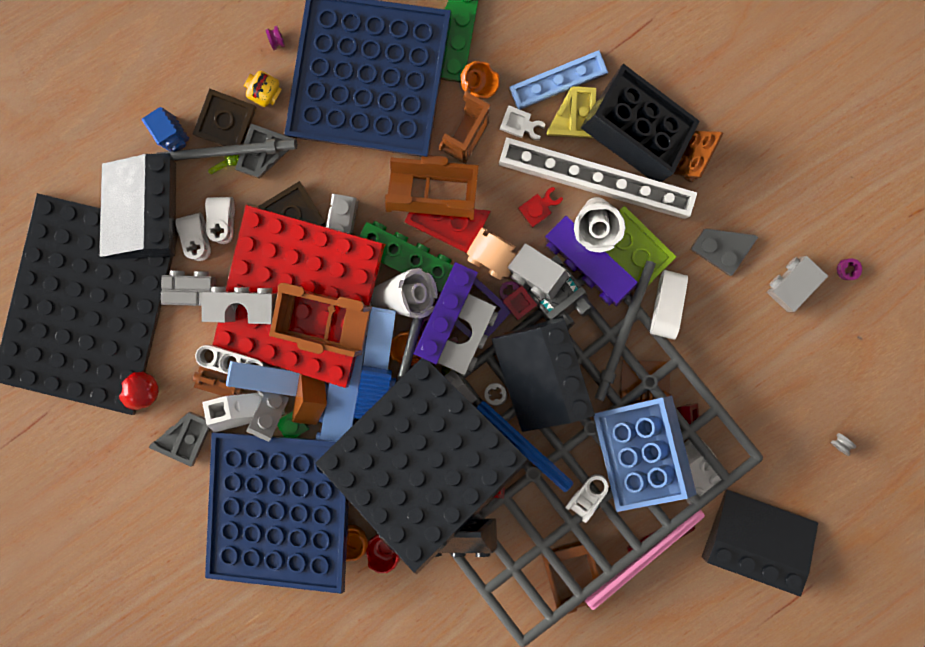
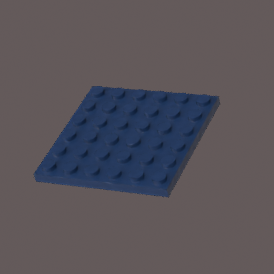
[284,0,452,157]
[205,432,349,594]

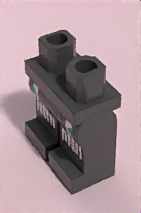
[520,255,593,330]

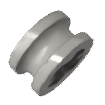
[485,383,507,406]
[831,433,857,456]

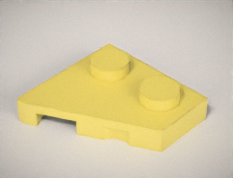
[547,86,596,138]

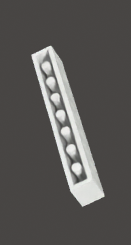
[499,137,697,219]

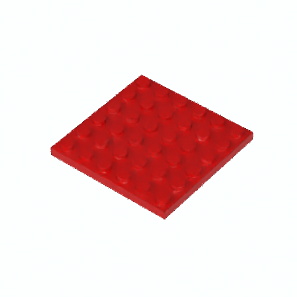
[213,205,385,388]

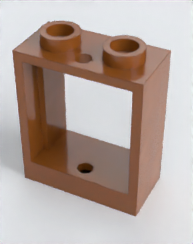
[541,541,599,614]

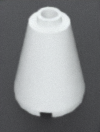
[574,197,625,252]
[371,268,438,319]

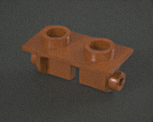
[193,366,244,396]

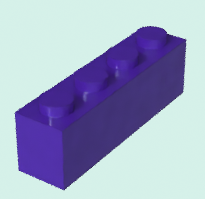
[545,216,638,307]
[413,262,478,364]

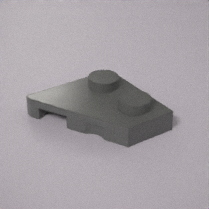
[235,124,297,179]
[690,229,758,276]
[149,412,210,467]

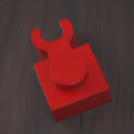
[518,187,563,228]

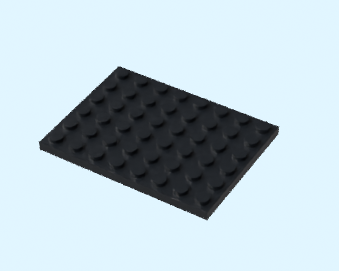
[0,193,179,415]

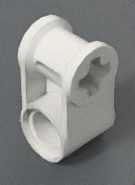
[205,197,235,245]
[176,213,211,261]
[565,474,608,523]

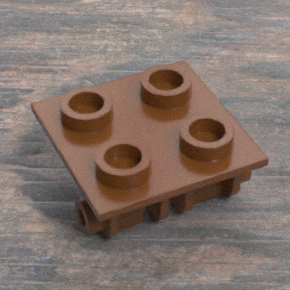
[674,131,724,183]
[620,360,672,405]

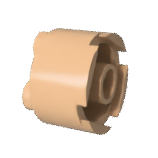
[467,227,520,280]

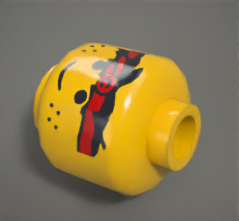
[244,70,282,107]

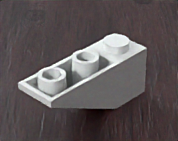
[203,393,285,433]

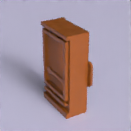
[439,88,491,164]
[385,155,479,220]
[269,283,372,357]

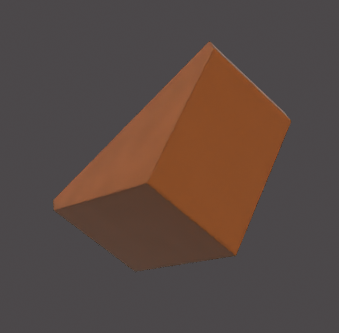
[292,374,327,425]

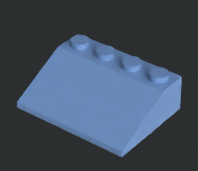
[594,396,697,512]

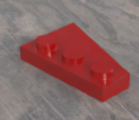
[404,209,491,254]

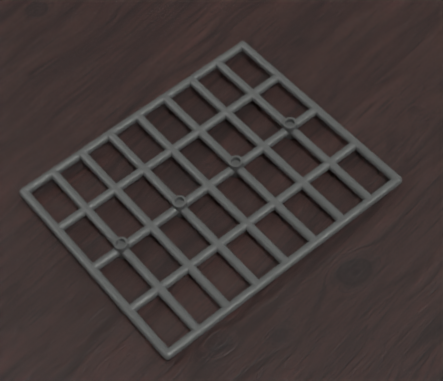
[449,275,763,647]

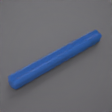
[477,401,573,492]

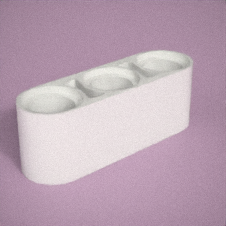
[650,270,688,340]
[195,345,268,374]

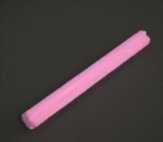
[585,509,705,610]

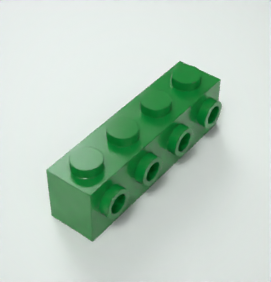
[359,221,453,293]

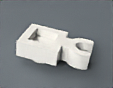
[499,106,546,141]

